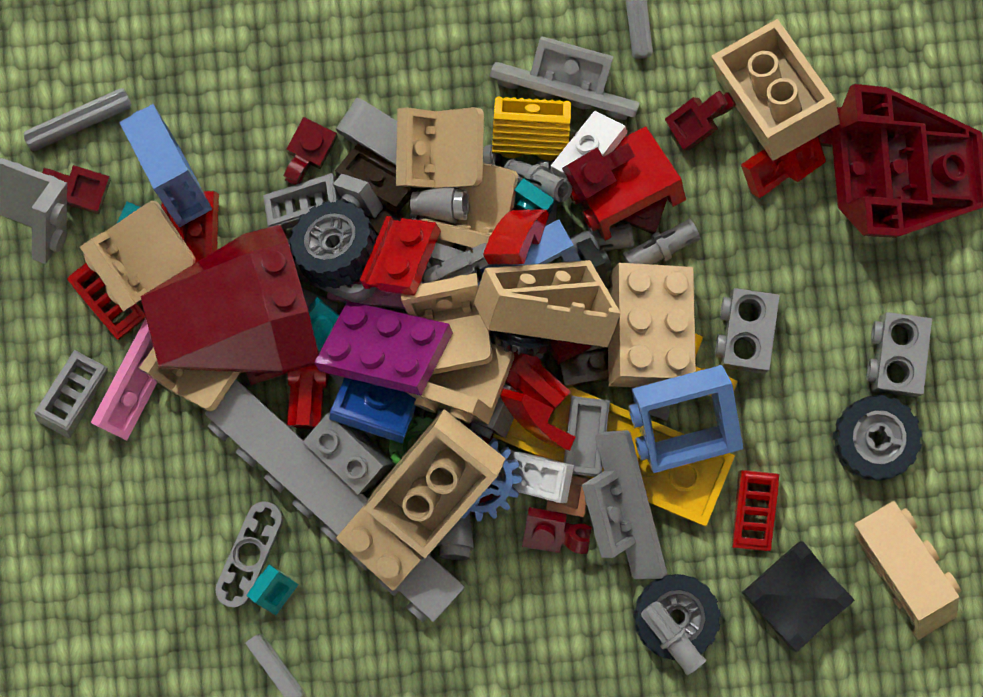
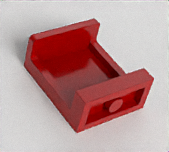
[570,126,686,241]

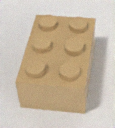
[711,19,840,161]
[607,263,696,387]
[363,409,506,558]

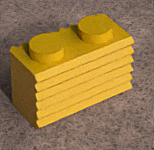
[492,96,571,161]

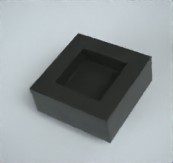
[576,238,612,289]

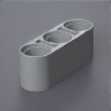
[335,98,397,166]

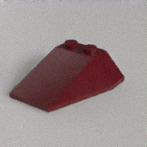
[831,84,983,238]
[140,224,319,373]

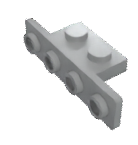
[490,36,639,120]
[582,430,667,579]

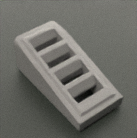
[263,173,341,229]
[34,350,108,438]

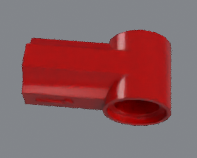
[505,351,571,414]
[287,365,329,429]

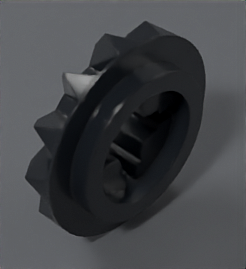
[490,330,552,356]

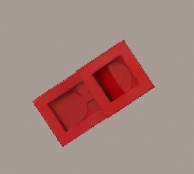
[741,136,826,198]
[483,210,549,264]
[500,388,575,451]

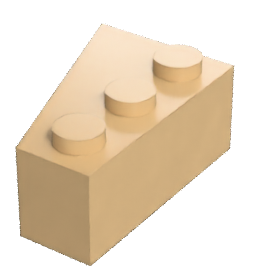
[474,260,621,347]
[854,501,961,641]

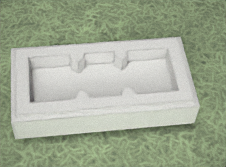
[551,111,627,178]
[498,449,574,503]

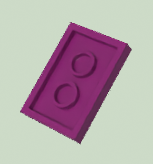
[314,301,453,396]

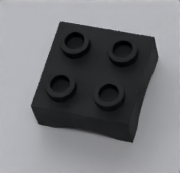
[741,541,855,652]

